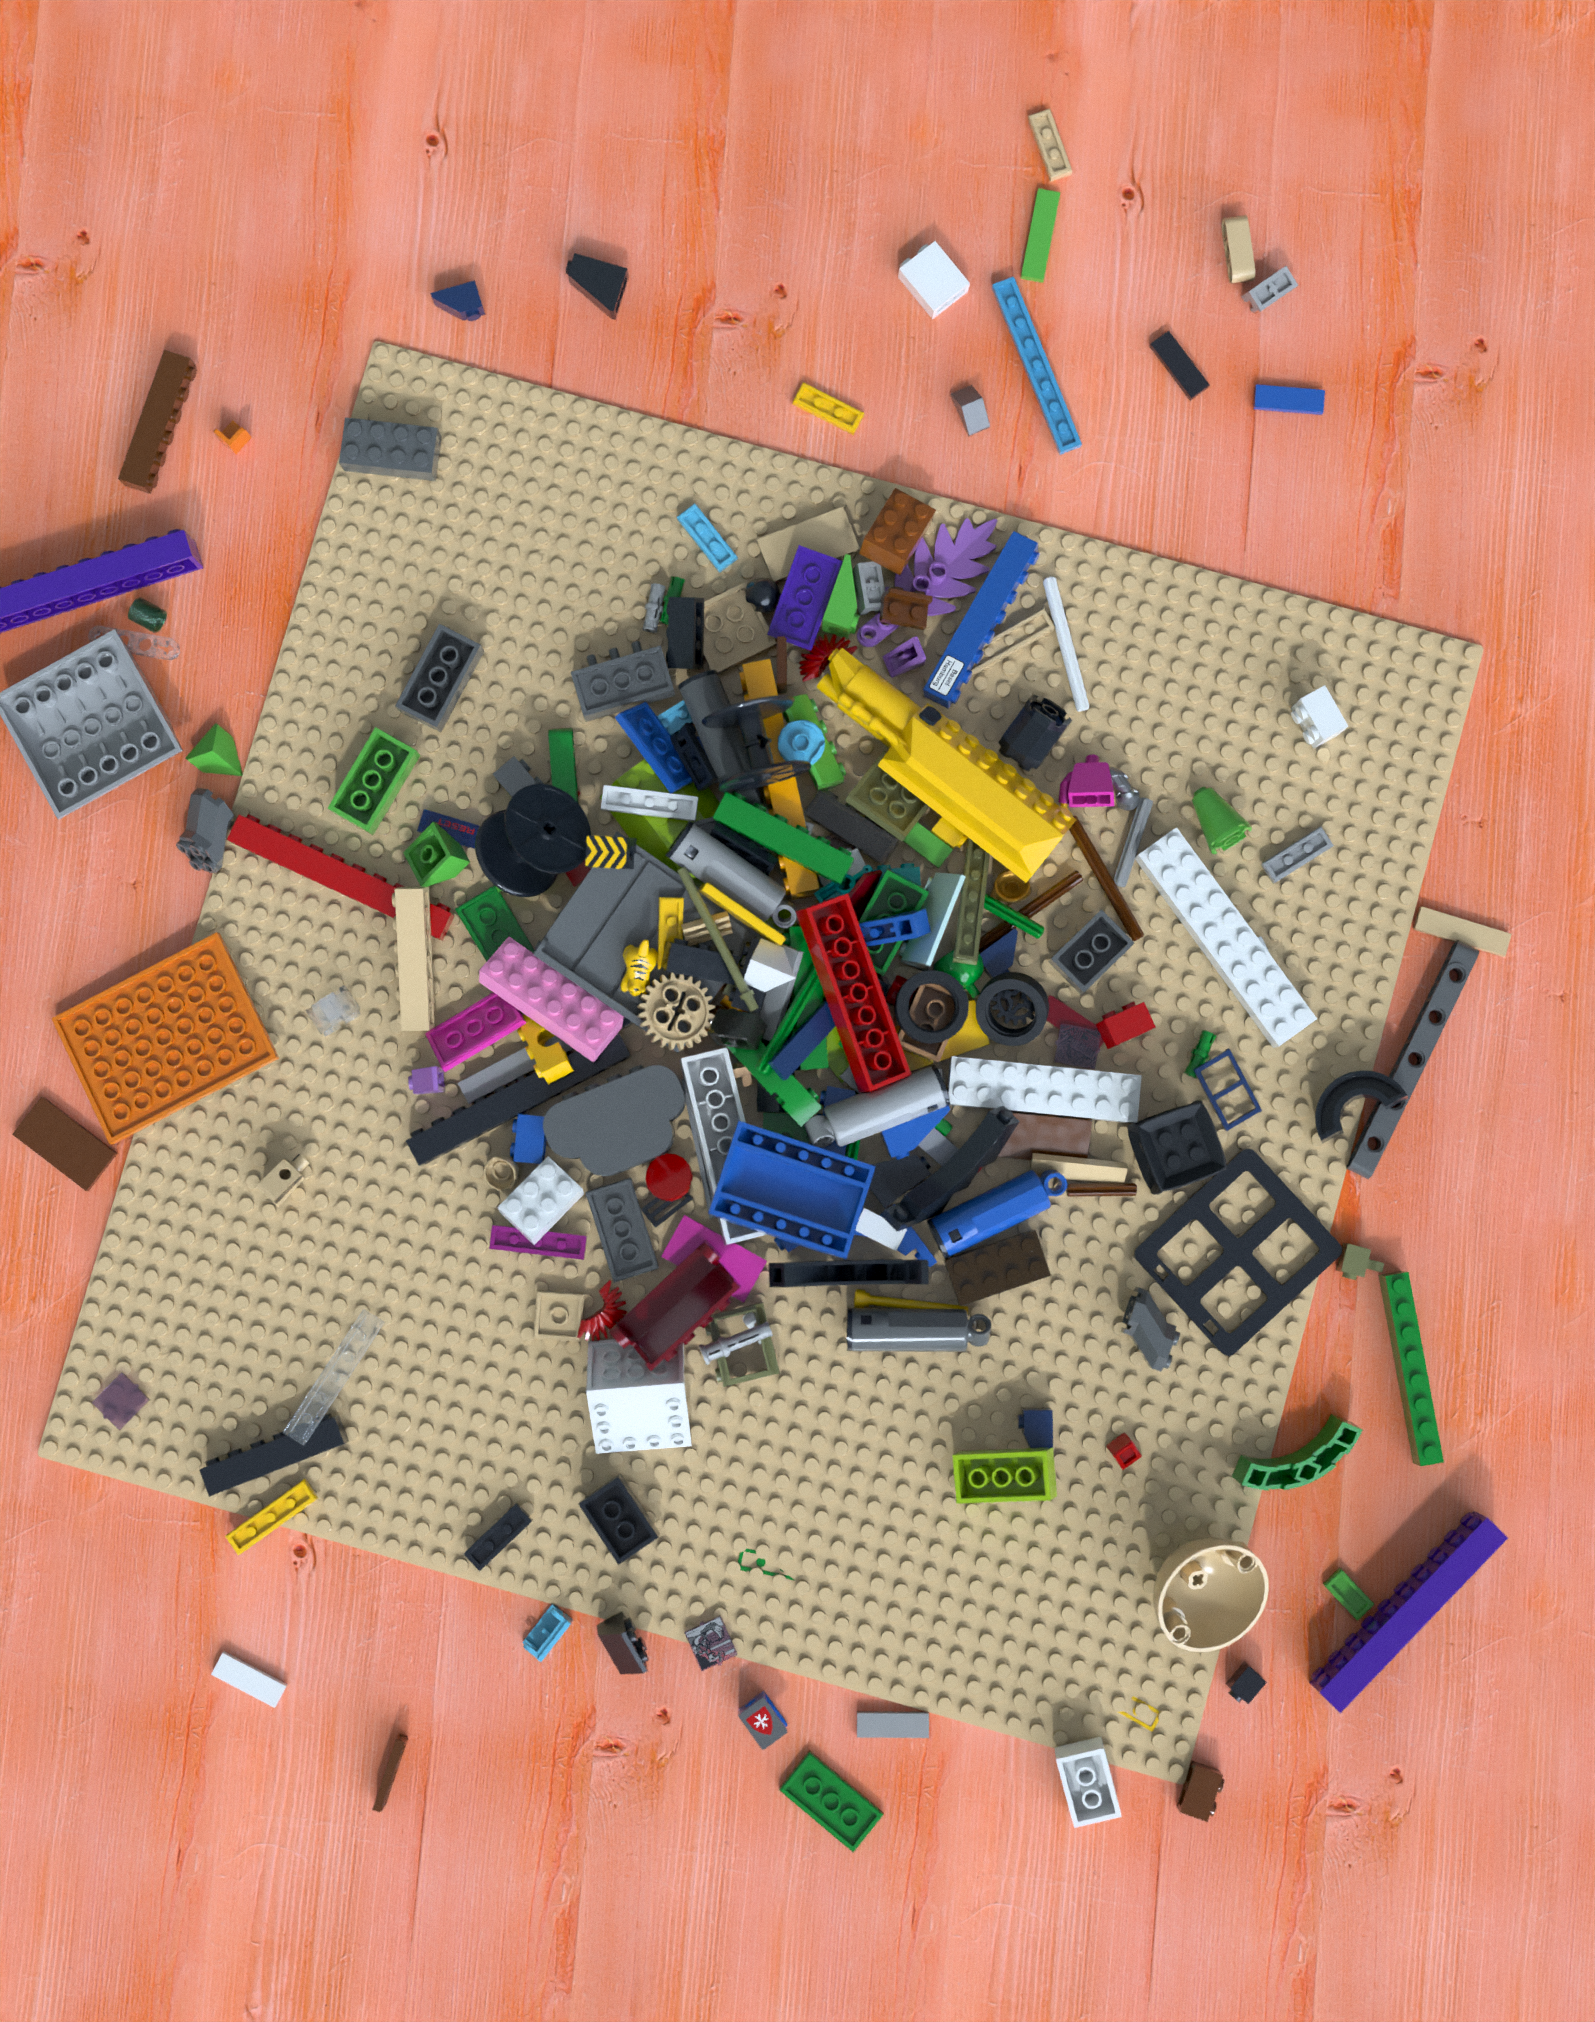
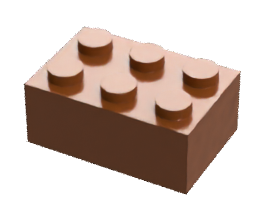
[859,488,936,575]

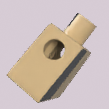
[256,1154,309,1207]

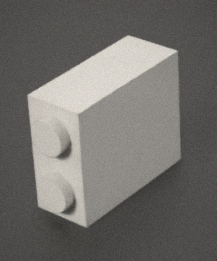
[898,241,970,319]

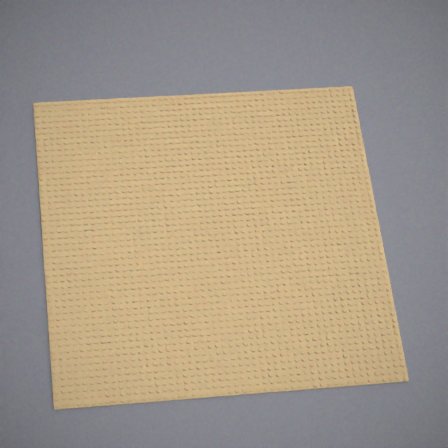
[38,341,1483,1784]

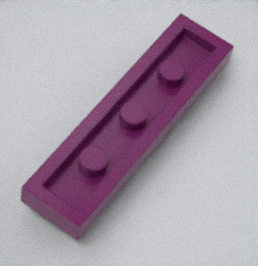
[489,1225,587,1260]

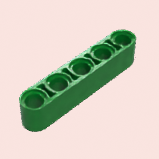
[548,728,579,804]

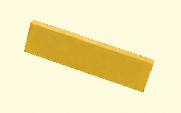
[225,1479,318,1556]

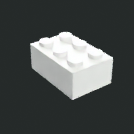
[497,1157,584,1245]
[1054,1737,1122,1828]

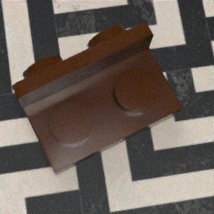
[879,587,933,630]

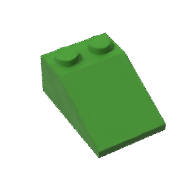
[822,554,860,639]

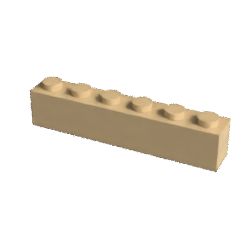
[392,886,435,1031]

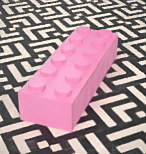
[479,937,624,1063]

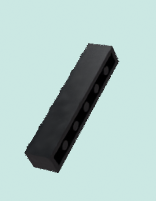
[199,1413,349,1497]

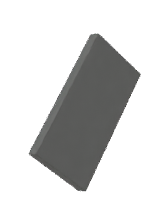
[585,1178,659,1283]

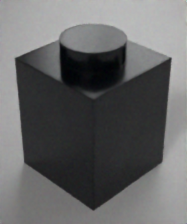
[1226,1662,1267,1704]

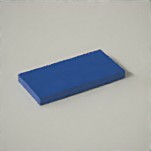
[615,702,694,794]

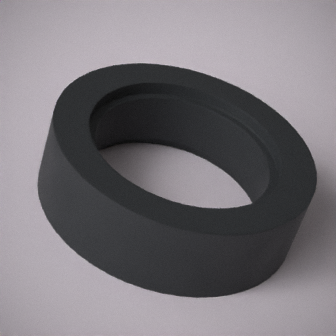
[895,970,969,1044]
[976,972,1049,1046]

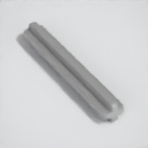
[1113,798,1153,887]

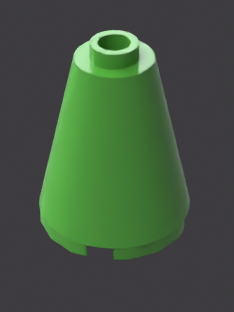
[1192,787,1252,854]

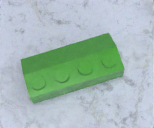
[782,694,846,794]

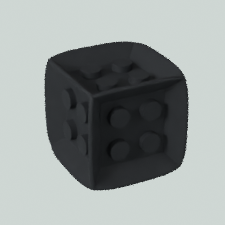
[1127,1100,1227,1195]

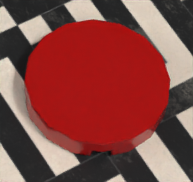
[645,1154,693,1201]

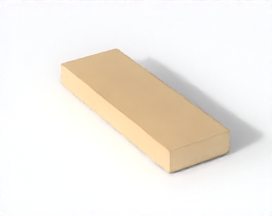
[1028,109,1072,182]

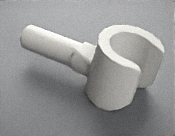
[743,1312,761,1344]

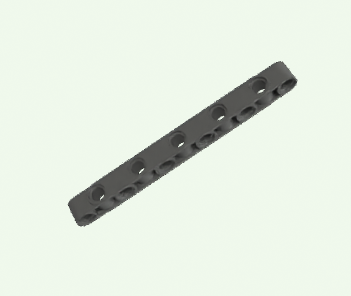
[1346,940,1479,1179]

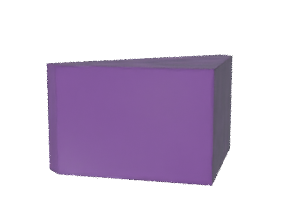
[882,636,926,678]

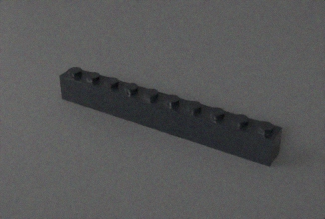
[406,1032,632,1166]

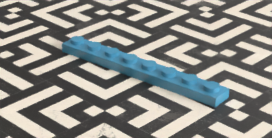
[992,276,1082,455]

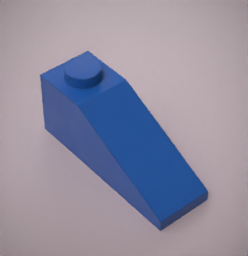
[859,909,931,947]
[881,1106,950,1159]

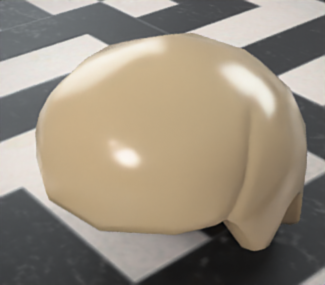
[483,1155,519,1191]

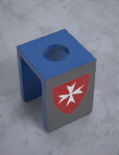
[738,1691,787,1750]

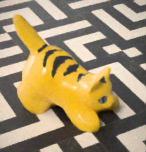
[620,939,658,996]

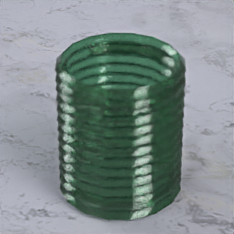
[128,597,167,633]

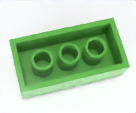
[328,727,421,835]

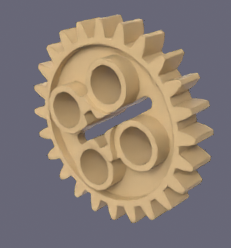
[637,973,715,1050]

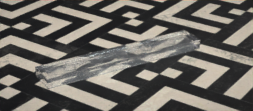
[283,1309,385,1446]

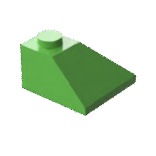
[403,822,470,886]

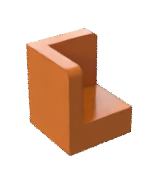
[213,420,251,454]

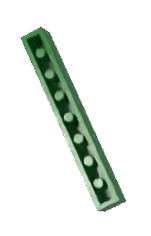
[1378,1271,1444,1467]

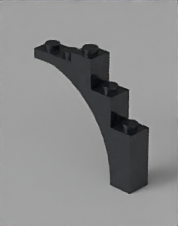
[769,1259,929,1288]

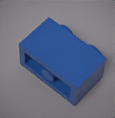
[510,1114,547,1164]

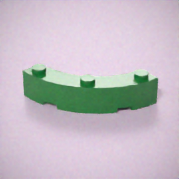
[715,1015,822,1127]
[1232,1414,1363,1491]

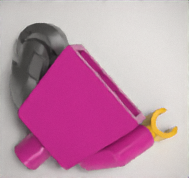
[1058,754,1140,811]

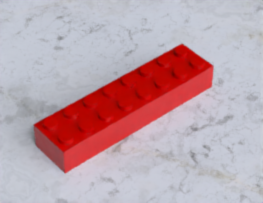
[795,893,911,1092]

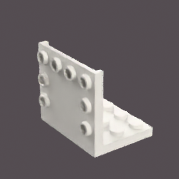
[586,1339,691,1454]

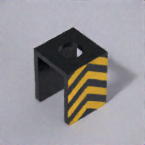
[585,835,637,869]

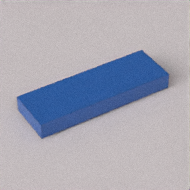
[1253,384,1325,415]

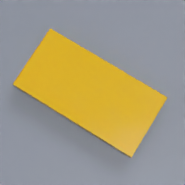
[698,883,786,946]
[895,1000,990,1072]

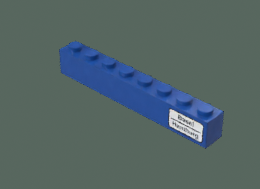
[923,531,1040,709]

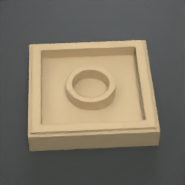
[533,1290,585,1342]

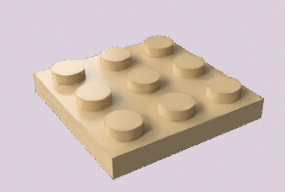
[703,582,777,674]

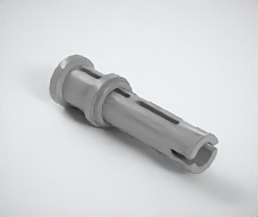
[699,1321,773,1365]

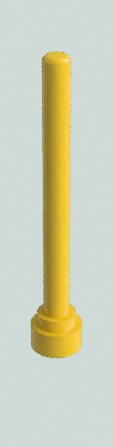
[854,1289,968,1315]

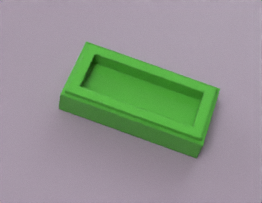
[1323,1568,1375,1621]

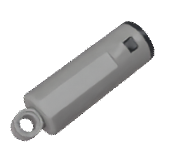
[665,821,797,928]
[804,1065,950,1148]

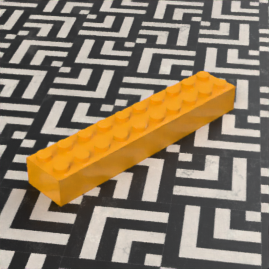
[739,659,819,901]

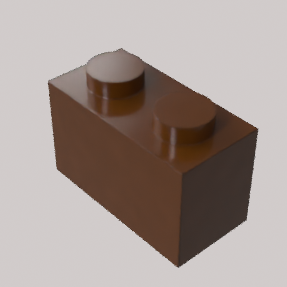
[1176,1760,1224,1822]

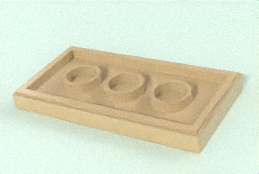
[757,506,860,583]

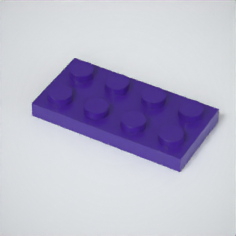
[767,545,843,651]

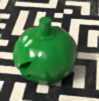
[933,950,984,998]

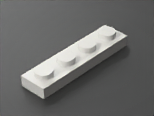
[601,785,699,822]

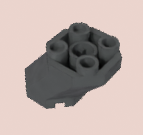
[176,788,234,873]
[1121,1287,1180,1372]

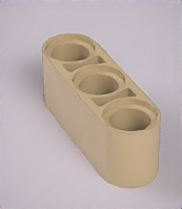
[1221,215,1255,283]

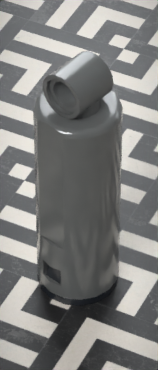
[678,670,763,806]
[847,1308,991,1352]

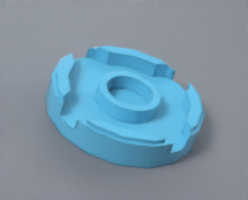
[778,720,825,765]

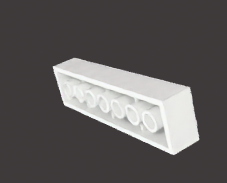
[679,1047,767,1245]
[947,1056,1142,1123]

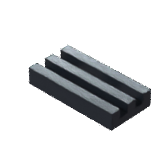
[641,1192,693,1228]

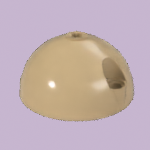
[1153,1537,1269,1652]

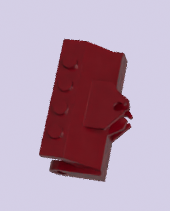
[609,1239,741,1371]

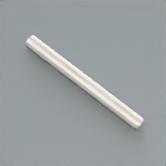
[1043,577,1089,712]

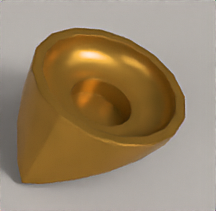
[990,869,1032,902]

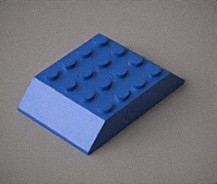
[708,1121,876,1259]

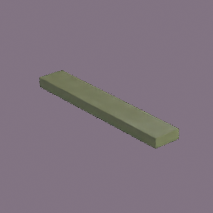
[953,837,990,965]

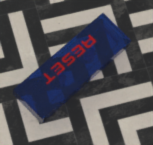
[417,809,480,849]

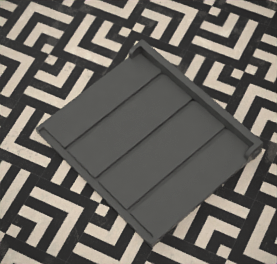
[533,831,758,1053]

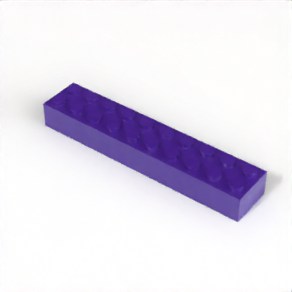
[0,529,204,633]
[1309,1511,1508,1713]

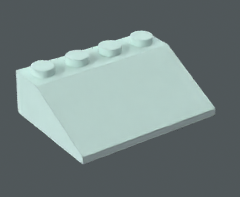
[898,872,966,971]

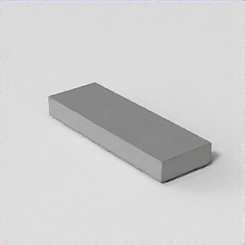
[1261,827,1334,884]
[857,1711,929,1738]

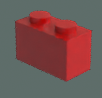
[1096,1001,1156,1049]

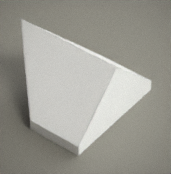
[744,938,795,992]

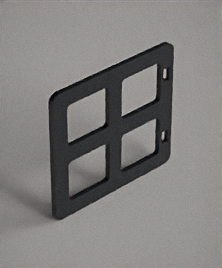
[1134,1149,1342,1356]

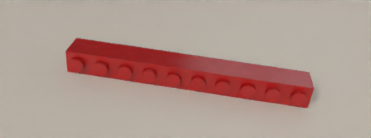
[227,814,455,941]

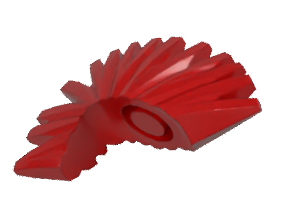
[799,634,858,682]
[577,1280,627,1341]

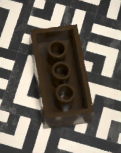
[943,1230,1051,1306]

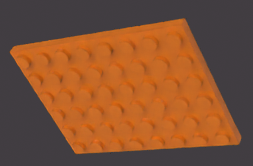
[51,932,279,1145]

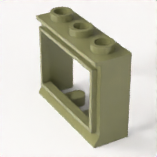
[705,1302,780,1387]

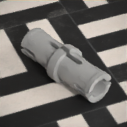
[642,583,666,633]

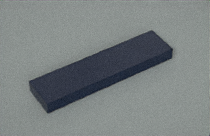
[768,1000,836,1080]

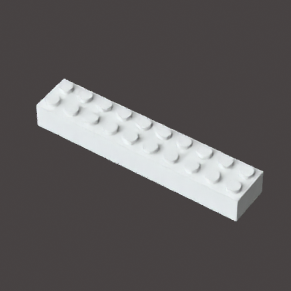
[1135,827,1317,1048]

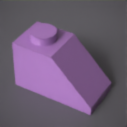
[408,1066,445,1095]

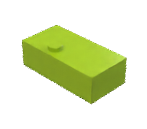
[952,1447,1057,1504]

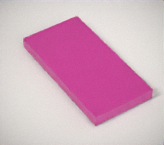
[425,992,526,1072]
[661,1215,767,1303]

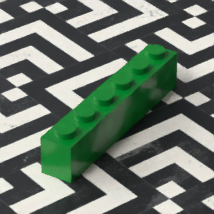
[713,792,854,886]
[782,926,829,1071]

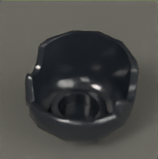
[745,578,781,614]

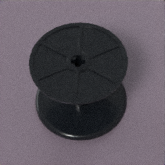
[702,695,812,792]
[475,784,591,897]

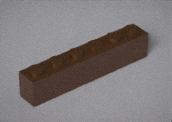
[118,350,197,494]

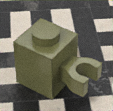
[1336,1243,1384,1280]

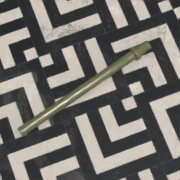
[677,867,759,1012]

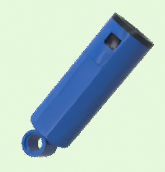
[926,1169,1067,1259]

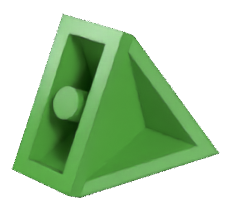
[186,723,243,776]

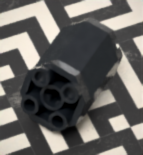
[998,695,1072,771]

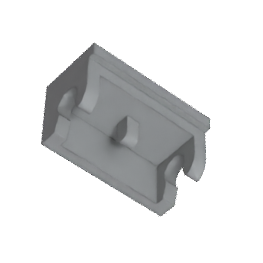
[1241,266,1298,312]
[852,561,885,615]

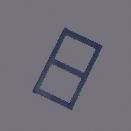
[1193,1048,1262,1131]

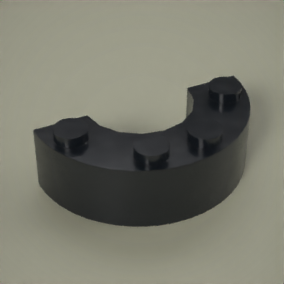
[1315,1070,1408,1143]

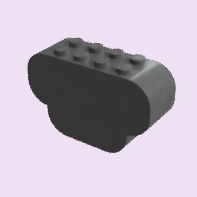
[543,1065,686,1176]

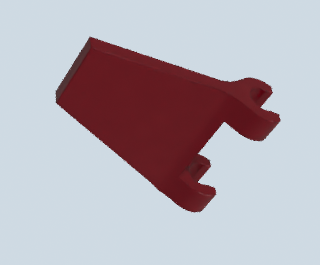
[848,870,883,921]

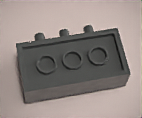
[571,641,675,722]

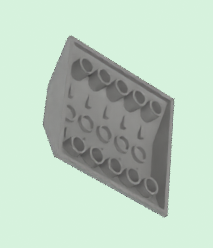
[0,629,183,819]

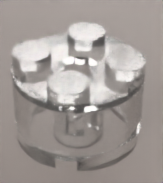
[305,985,361,1036]

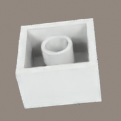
[1291,686,1348,749]

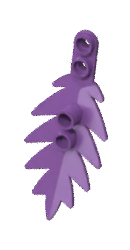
[857,518,998,647]

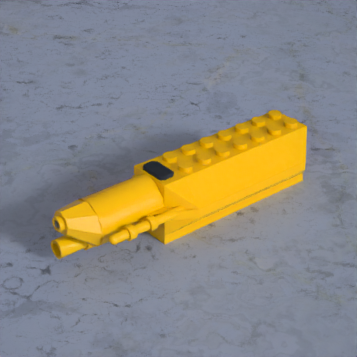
[816,648,1076,883]

